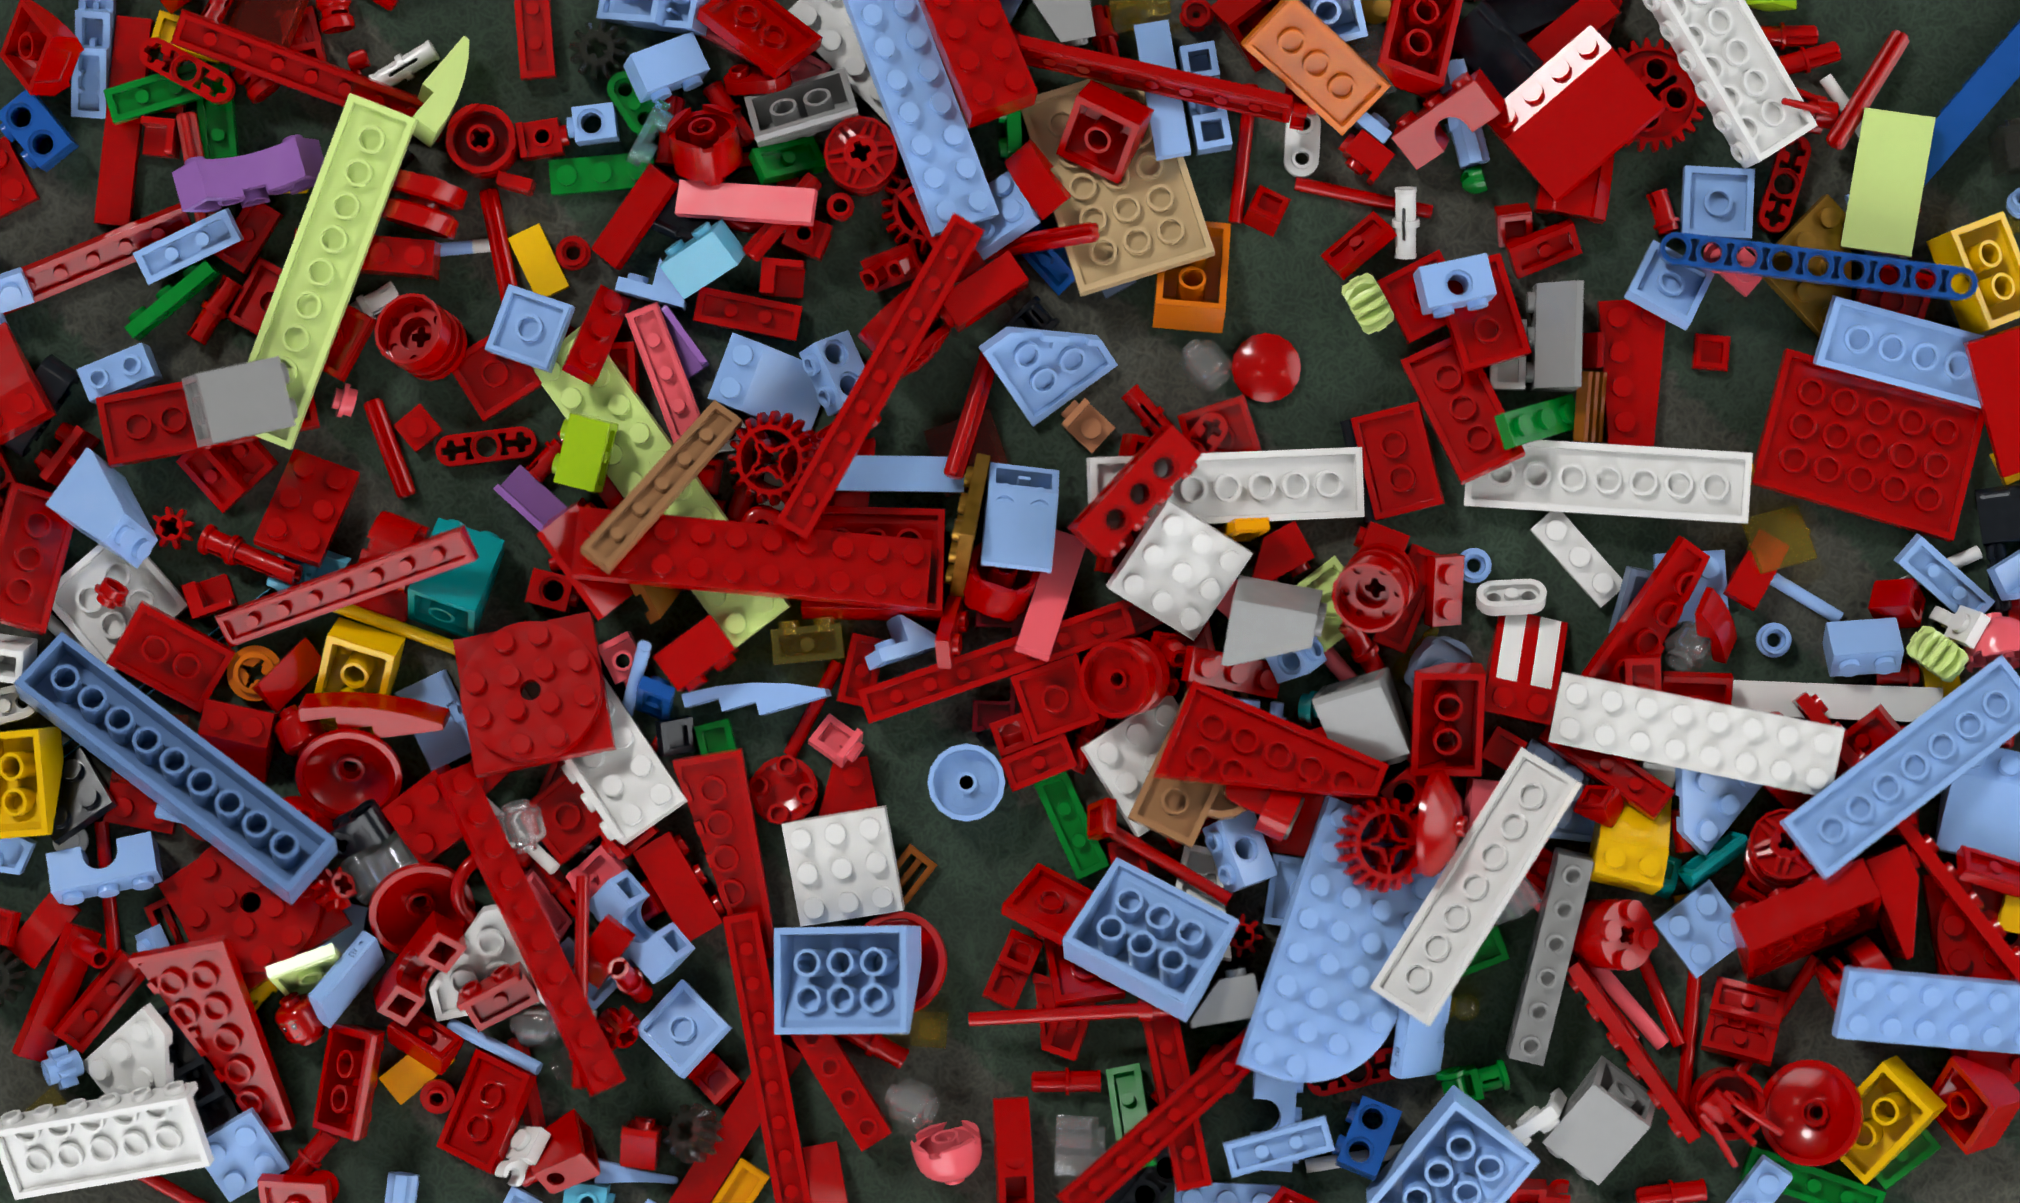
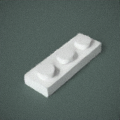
[1530,512,1623,608]

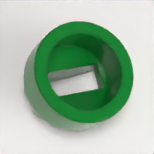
[1460,164,1488,194]

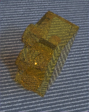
[770,616,846,665]

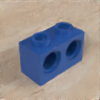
[0,89,79,172]
[1332,1095,1402,1181]

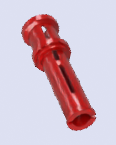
[197,524,303,586]

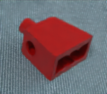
[522,1109,601,1194]

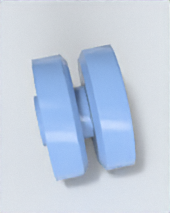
[927,743,1005,822]

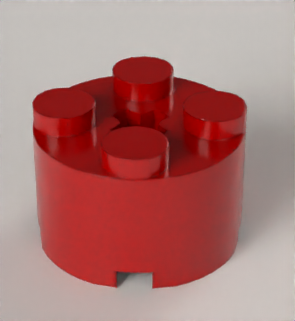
[446,104,519,179]
[668,104,744,186]
[358,510,431,593]
[963,542,1040,622]
[1574,899,1659,971]
[1690,1067,1766,1141]

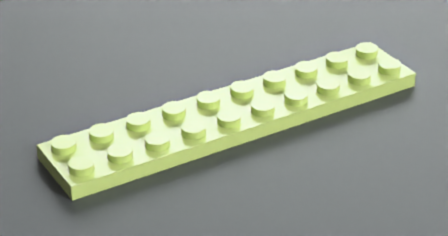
[247,93,418,450]
[532,327,792,648]

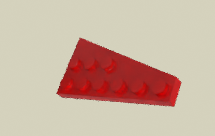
[1153,680,1389,800]
[127,935,297,1133]

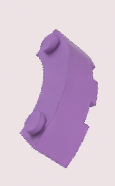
[172,134,324,212]

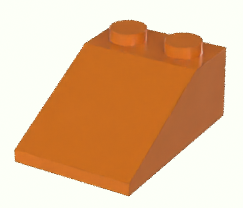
[1152,221,1231,333]

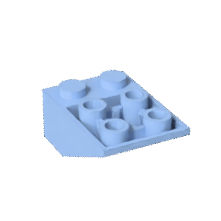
[981,462,1059,573]

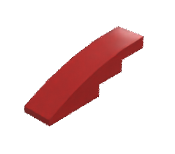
[298,691,451,738]
[802,1141,849,1203]

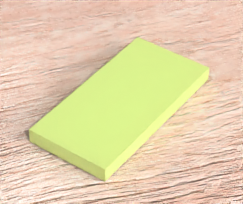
[1840,108,1936,258]

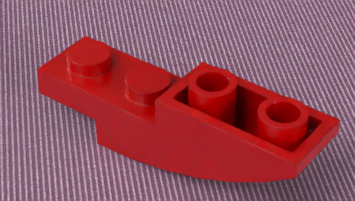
[992,1096,1035,1203]

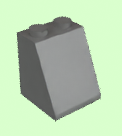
[1032,0,1096,46]
[181,356,298,448]
[1222,575,1328,666]
[1311,667,1411,765]
[1542,1056,1655,1186]

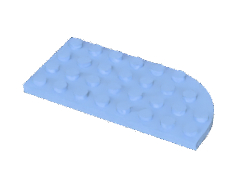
[1236,796,1447,1083]

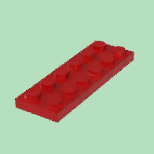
[95,381,320,468]

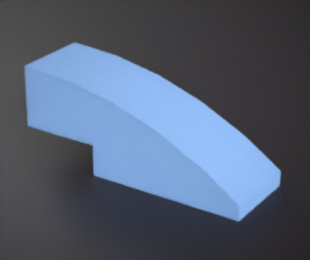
[596,0,710,36]

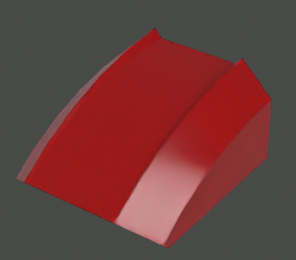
[0,0,84,96]
[1533,155,1614,224]

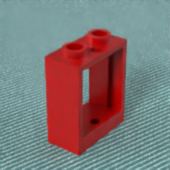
[938,250,1029,333]

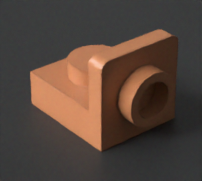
[1061,398,1116,454]

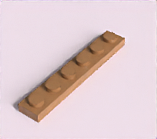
[580,400,742,574]

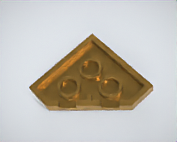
[1762,194,1852,339]
[944,453,991,601]

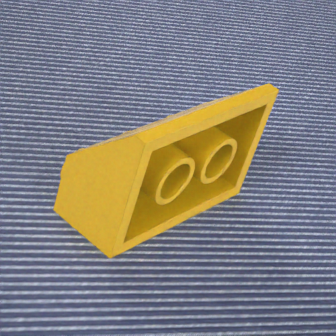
[1926,211,2020,334]

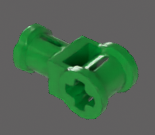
[1436,1059,1510,1101]

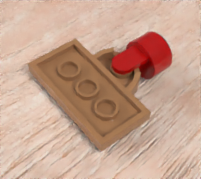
[1128,690,1305,849]

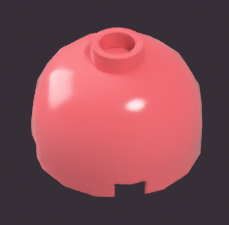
[1963,612,2020,673]
[910,1120,983,1185]

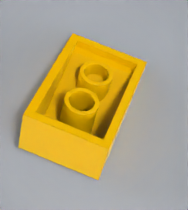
[314,617,406,735]
[0,727,64,839]
[1589,798,1672,895]
[1840,1055,1947,1185]

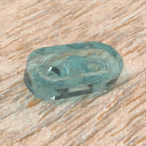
[626,99,674,167]

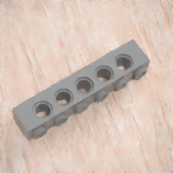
[1505,847,1594,1066]

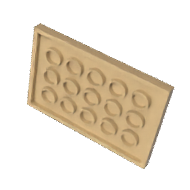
[1021,79,1215,297]

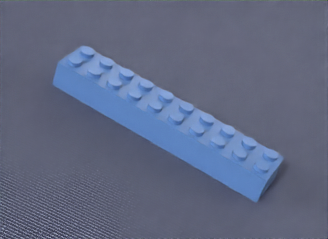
[14,632,338,906]

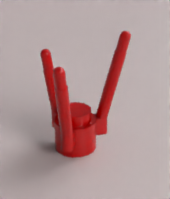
[1781,87,1839,135]
[1697,1087,1784,1168]

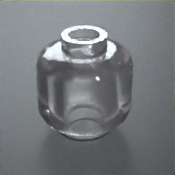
[1179,339,1231,392]
[1663,621,1712,672]
[496,799,546,854]
[510,1002,562,1048]
[885,1077,940,1129]

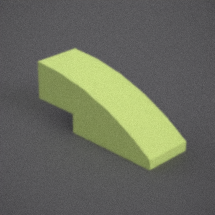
[412,36,470,148]

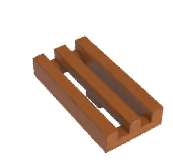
[1573,371,1607,442]
[897,843,937,906]

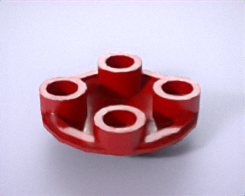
[1231,333,1301,403]
[749,755,818,825]

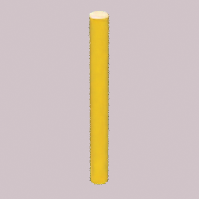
[333,604,455,655]

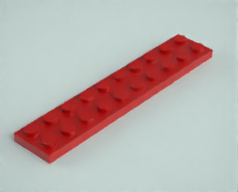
[571,506,932,612]

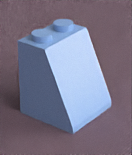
[45,447,158,569]

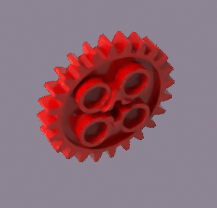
[1616,38,1706,153]

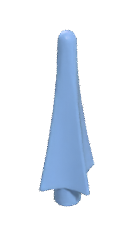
[594,1158,679,1184]

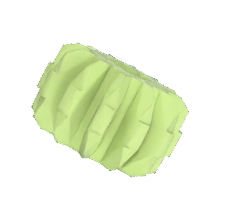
[1342,272,1394,335]
[1906,626,1969,682]

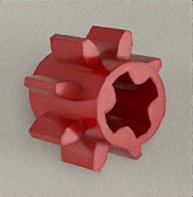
[152,506,196,550]
[310,867,357,913]
[1229,913,1263,957]
[597,1005,641,1051]

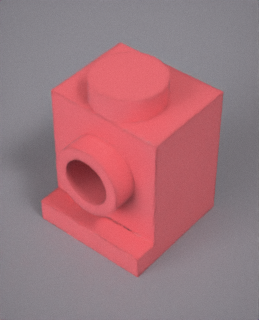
[598,631,649,687]

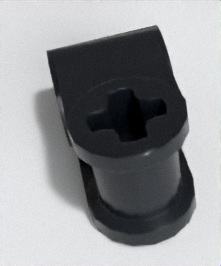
[997,296,1061,333]
[329,799,395,859]

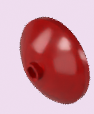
[295,729,403,819]
[1417,770,1468,877]
[368,863,475,954]
[864,911,948,1013]
[1760,1059,1864,1166]

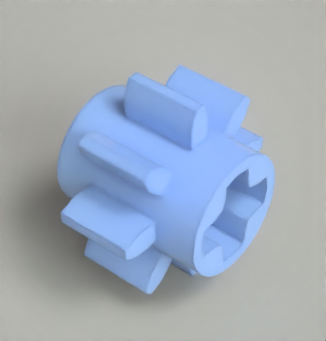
[41,1045,84,1090]

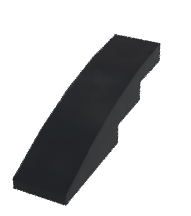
[156,1004,241,1132]

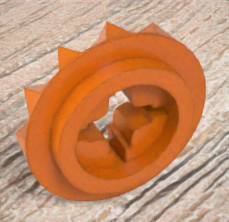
[227,645,281,701]

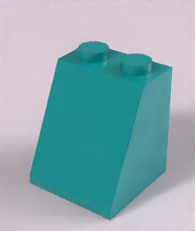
[408,517,505,638]

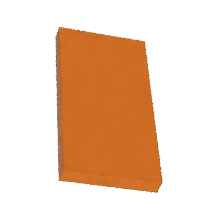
[1241,0,1391,136]

